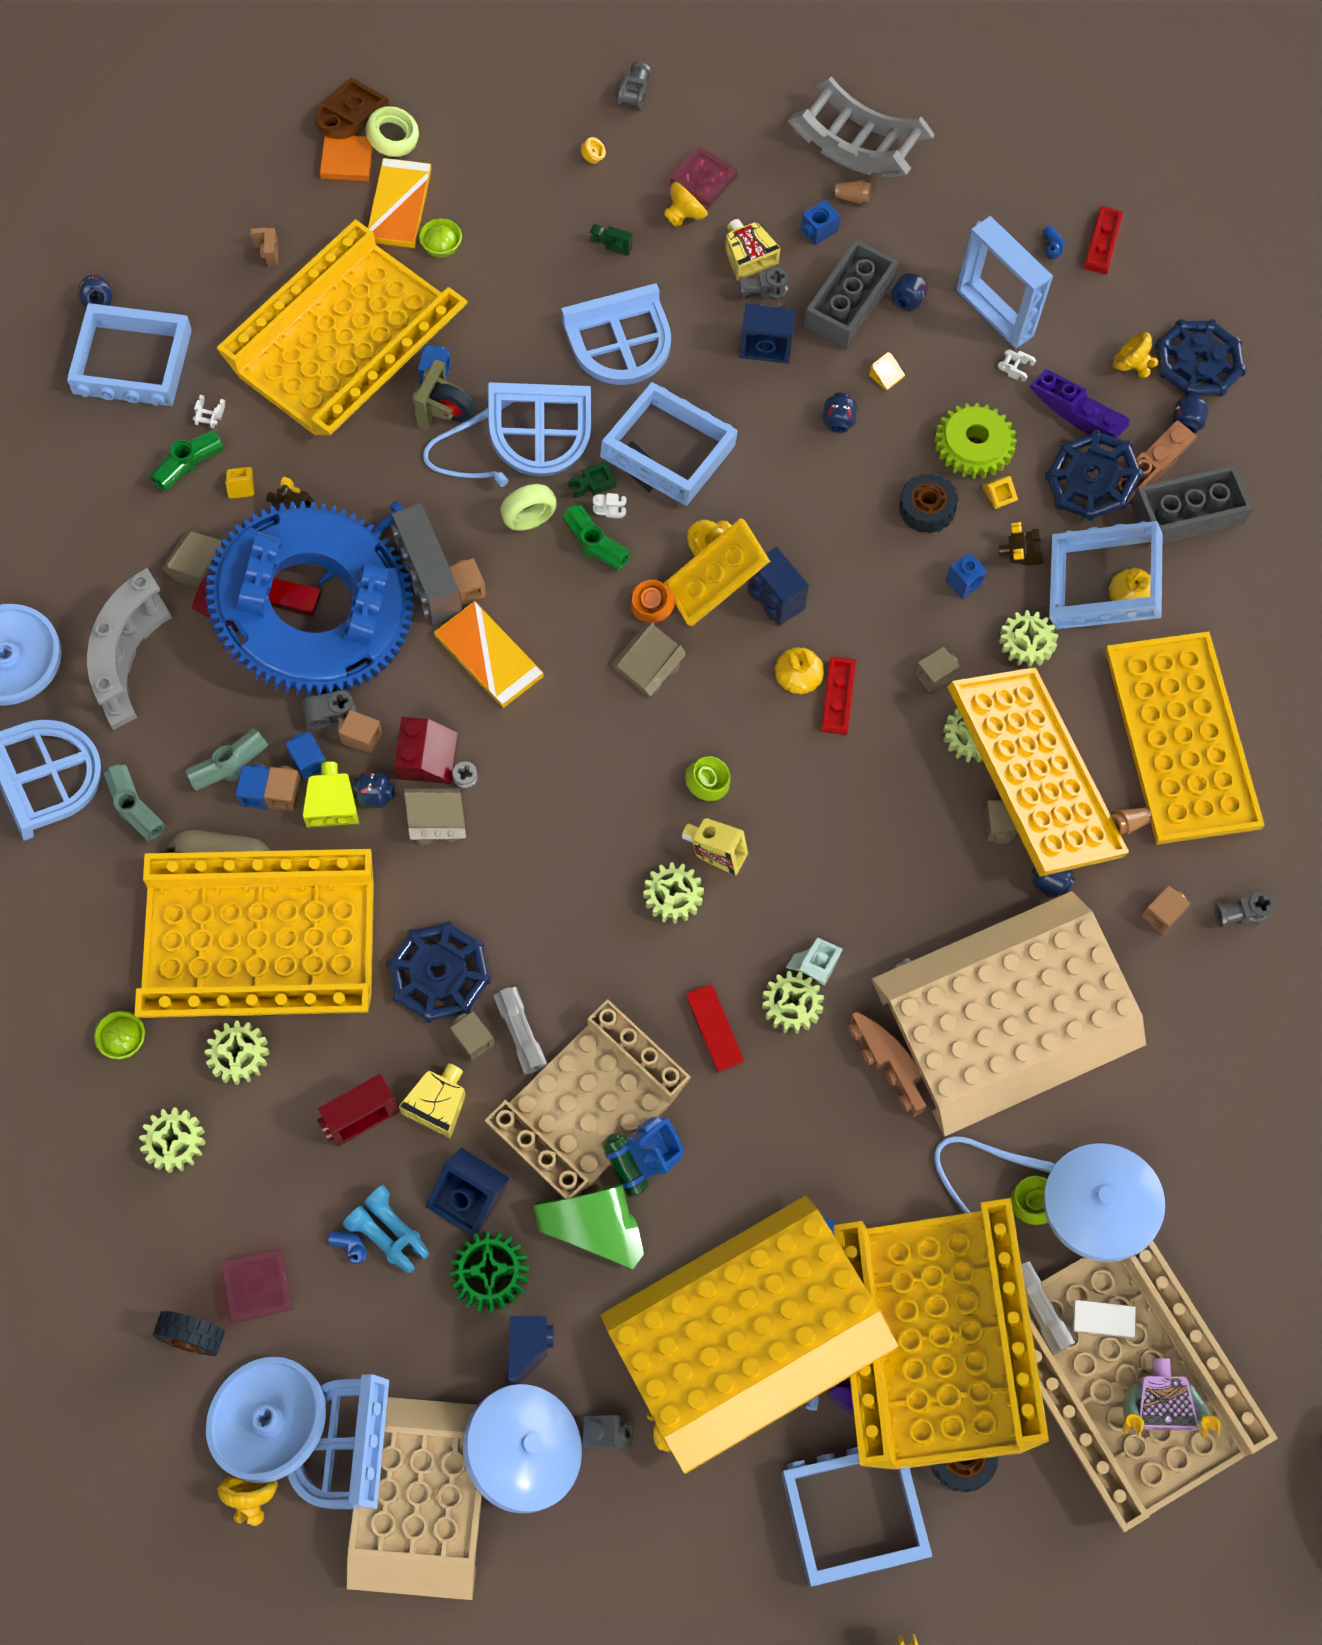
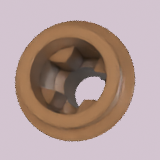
[835,180,871,205]
[1111,807,1152,836]

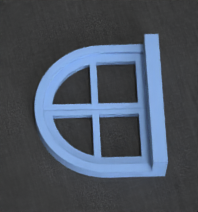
[561,283,671,385]
[487,382,591,477]
[0,720,101,841]
[287,1374,389,1509]

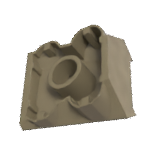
[161,531,222,588]
[611,622,686,697]
[404,788,466,846]

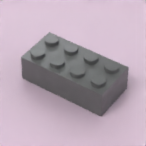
[804,239,899,349]
[1131,465,1253,547]
[390,503,462,626]

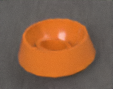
[630,580,675,623]

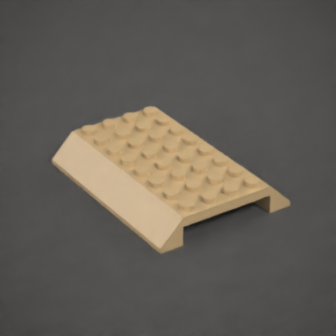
[871,891,1146,1137]
[1029,1241,1278,1533]

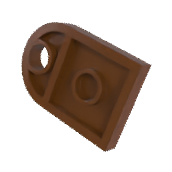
[315,78,389,139]

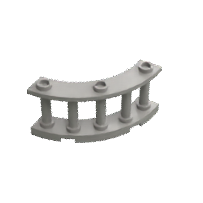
[787,76,934,177]
[87,568,172,730]

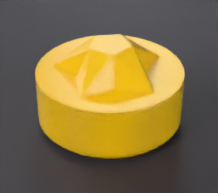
[581,137,606,164]

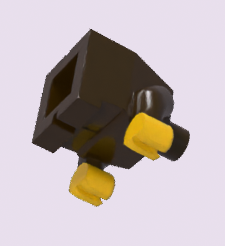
[266,477,315,511]
[999,522,1043,565]

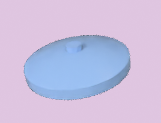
[0,604,62,706]
[1043,1143,1165,1262]
[206,1357,326,1483]
[463,1384,582,1513]

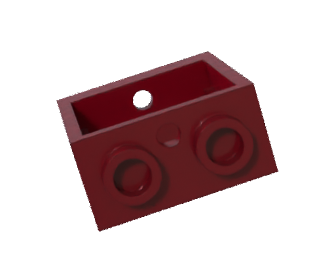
[317,1073,400,1147]

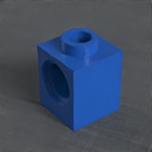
[800,199,840,245]
[418,345,451,384]
[946,552,987,599]
[285,731,326,780]
[235,764,270,810]

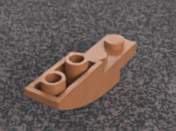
[1115,420,1197,504]
[848,1012,926,1118]

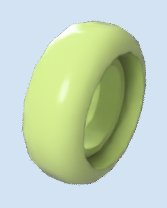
[366,106,419,157]
[500,484,557,531]

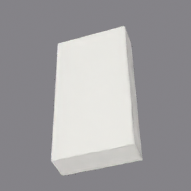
[1072,1300,1136,1339]

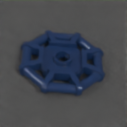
[1155,319,1247,397]
[1045,430,1143,521]
[386,921,491,1023]

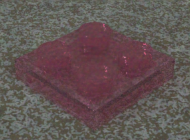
[670,146,738,207]
[222,1249,293,1324]

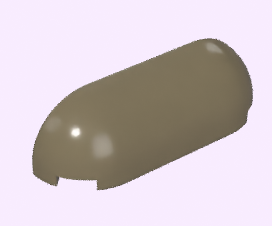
[164,830,271,853]

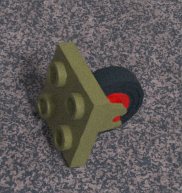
[412,359,475,431]

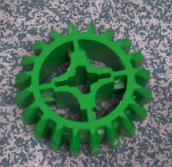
[449,1231,530,1313]

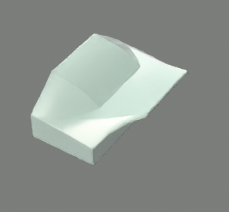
[786,937,843,986]

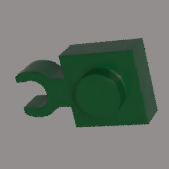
[590,224,632,256]
[568,461,616,498]

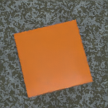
[320,136,373,182]

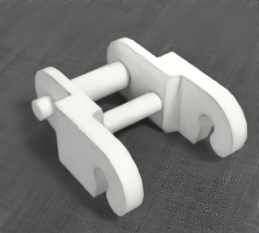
[998,350,1036,382]
[193,395,225,429]
[593,493,626,518]

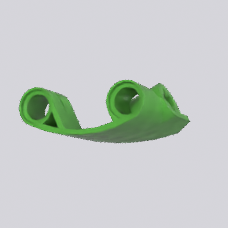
[533,1184,644,1270]

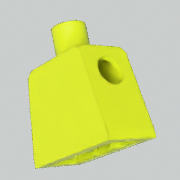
[303,762,359,828]

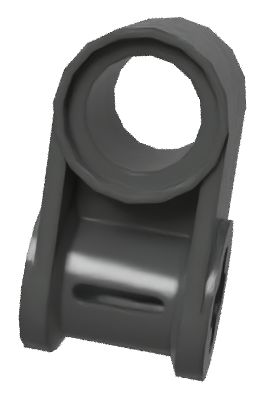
[302,690,357,730]

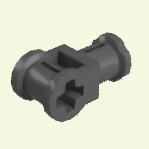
[618,61,651,110]
[739,267,789,300]
[1214,892,1275,928]

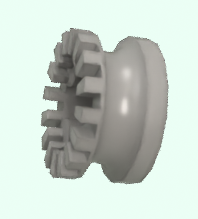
[453,761,478,789]

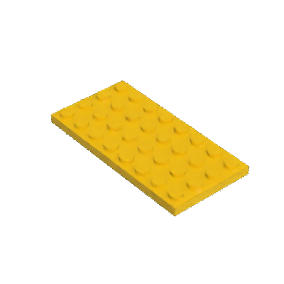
[1105,631,1265,845]
[947,667,1129,876]

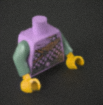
[1122,1358,1220,1438]

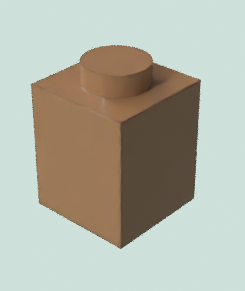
[449,558,486,605]
[337,710,382,755]
[264,766,301,811]
[1141,885,1190,935]

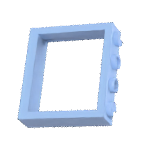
[956,216,1053,349]
[67,303,192,406]
[600,382,738,506]
[1049,521,1163,630]
[781,1447,933,1587]

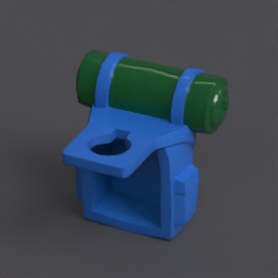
[601,1116,685,1196]

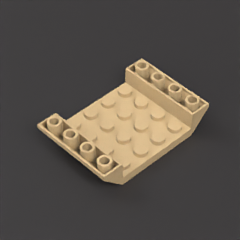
[485,999,691,1199]
[347,1397,482,1600]

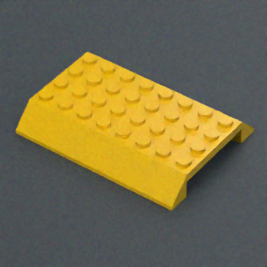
[217,219,468,436]
[135,849,374,1018]
[600,1195,899,1474]
[834,1198,1049,1469]

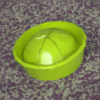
[419,218,462,258]
[685,756,731,801]
[94,1011,145,1059]
[1010,1176,1048,1225]

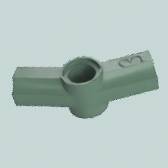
[186,728,268,791]
[104,764,166,842]

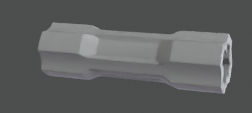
[493,987,547,1075]
[1021,1261,1075,1355]

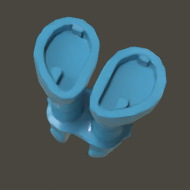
[342,1185,430,1274]

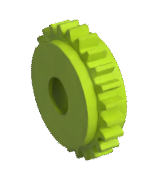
[934,403,1017,479]

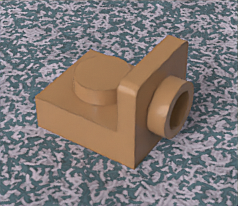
[250,227,279,268]

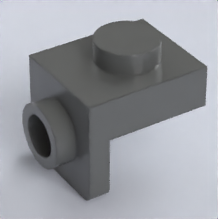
[583,1415,633,1450]

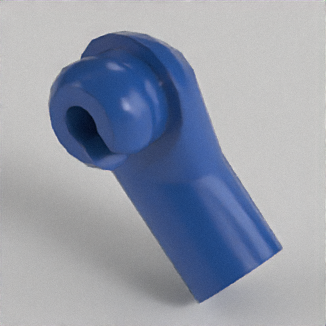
[1042,225,1065,258]
[328,1230,367,1264]

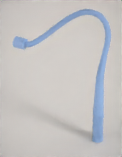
[423,383,527,487]
[934,1136,1056,1214]

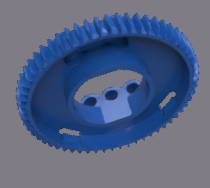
[205,501,414,697]

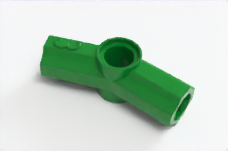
[149,430,224,492]
[562,504,631,572]

